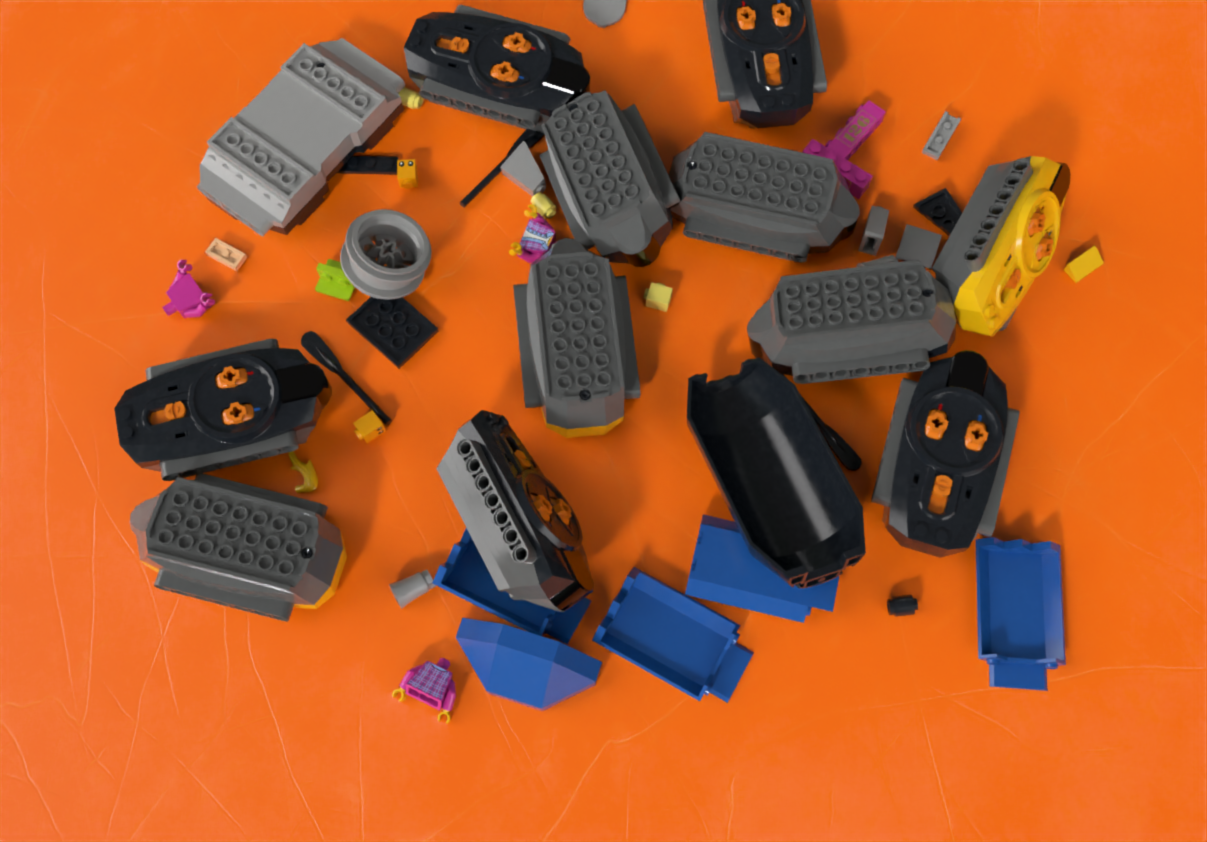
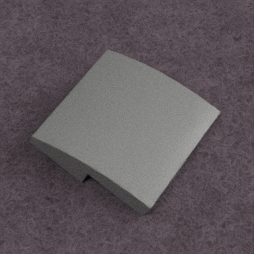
[895,224,942,269]

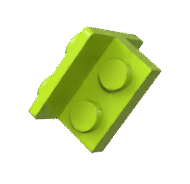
[315,259,355,301]

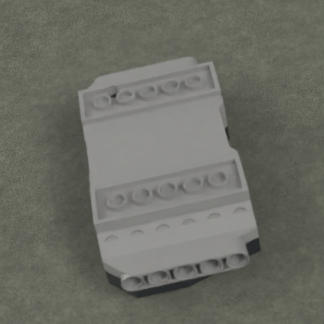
[197,38,406,236]

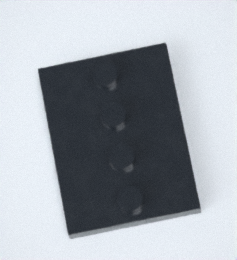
[346,297,439,369]

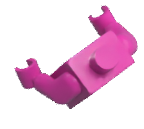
[162,260,215,318]

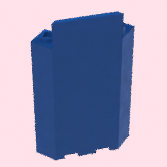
[685,514,839,623]
[432,528,592,644]
[976,537,1066,691]
[592,567,754,703]

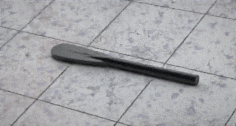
[460,129,545,208]
[301,331,392,426]
[782,374,862,471]

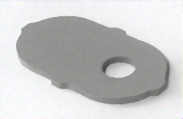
[583,0,627,28]

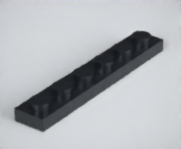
[337,156,399,175]

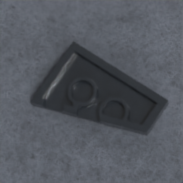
[913,188,962,236]

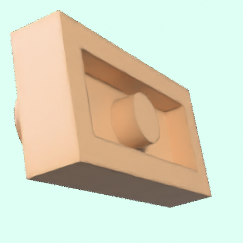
[205,238,247,271]

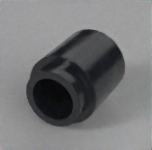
[887,594,918,617]

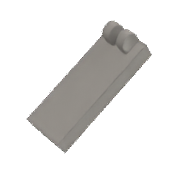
[922,111,961,160]

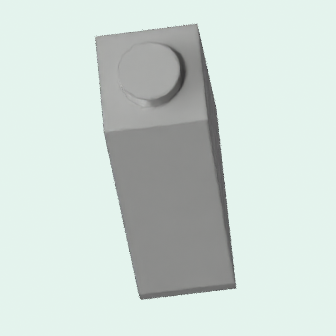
[500,141,547,197]
[858,206,889,256]

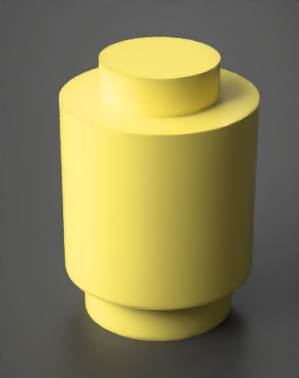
[398,87,424,109]
[530,192,557,219]

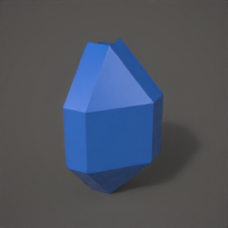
[456,618,602,711]

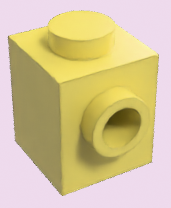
[643,282,673,312]

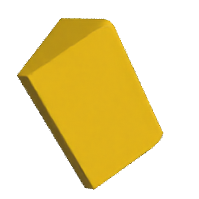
[1064,245,1104,283]

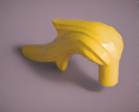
[288,451,318,493]

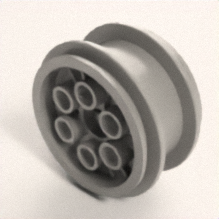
[340,209,432,300]

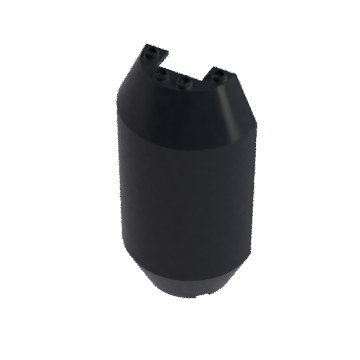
[686,357,866,589]

